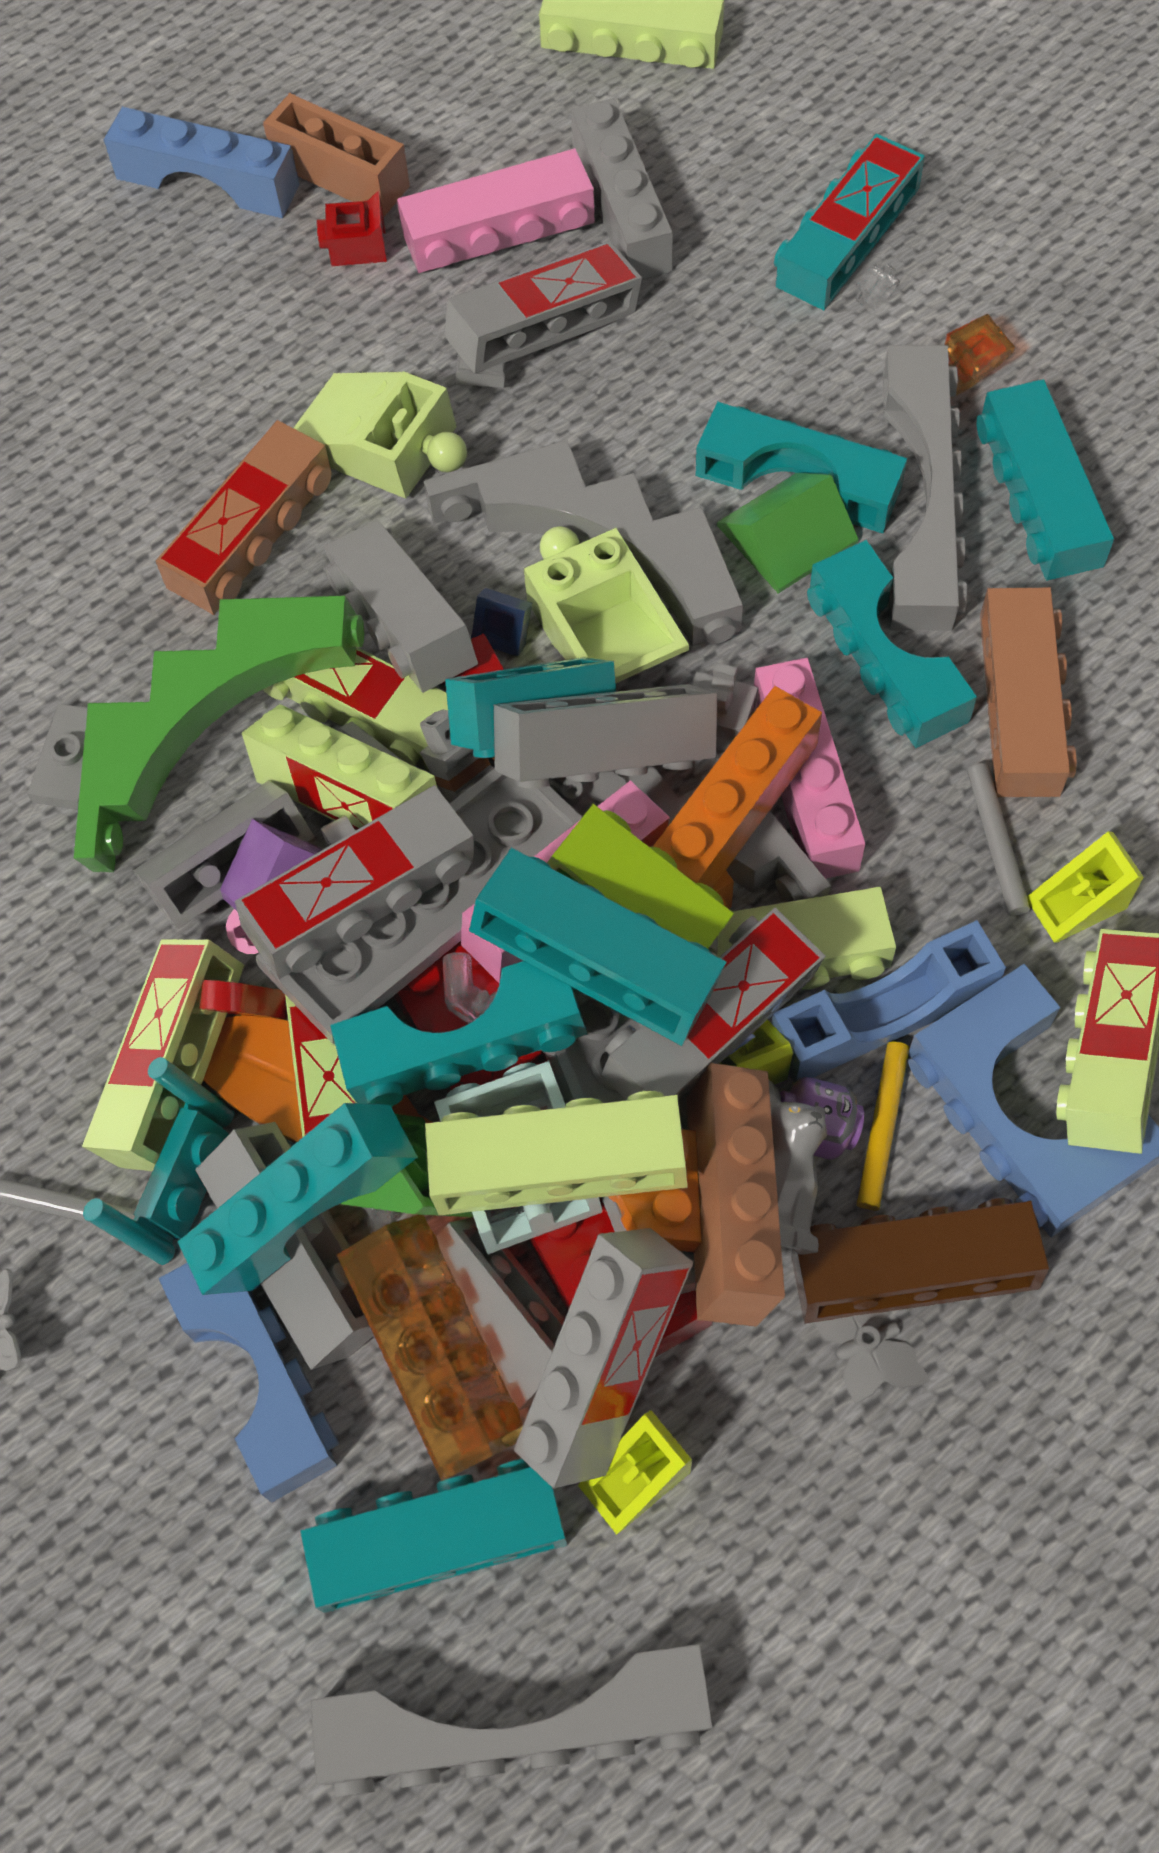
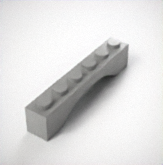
[883,345,967,631]
[310,1644,712,1798]

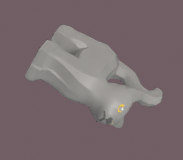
[769,1080,827,1255]

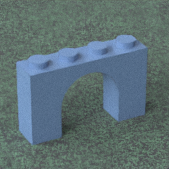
[908,964,1159,1238]

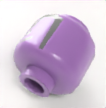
[780,1077,864,1160]

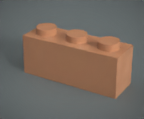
[263,93,410,217]

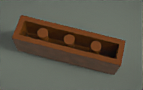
[791,1198,1049,1324]

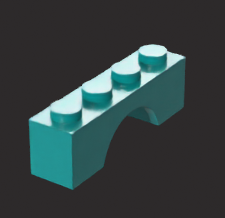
[695,401,908,533]
[807,540,977,749]
[330,961,588,1106]
[178,1103,417,1295]

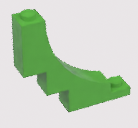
[73,596,365,872]

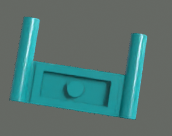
[83,1057,235,1265]

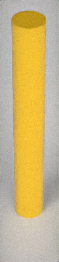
[856,1041,910,1211]

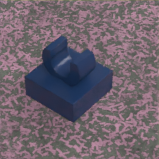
[471,588,533,657]

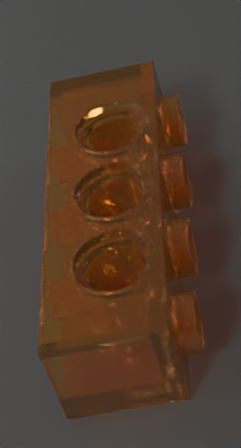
[337,1214,524,1481]

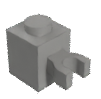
[692,662,758,752]

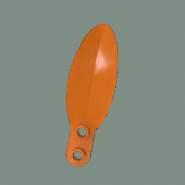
[203,1015,434,1143]

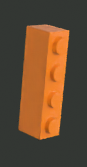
[653,685,822,888]

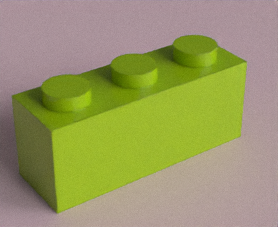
[547,804,734,949]

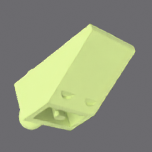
[294,372,467,499]
[524,526,689,684]

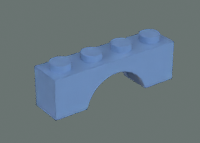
[103,107,299,218]
[772,920,1006,1084]
[158,1263,339,1503]

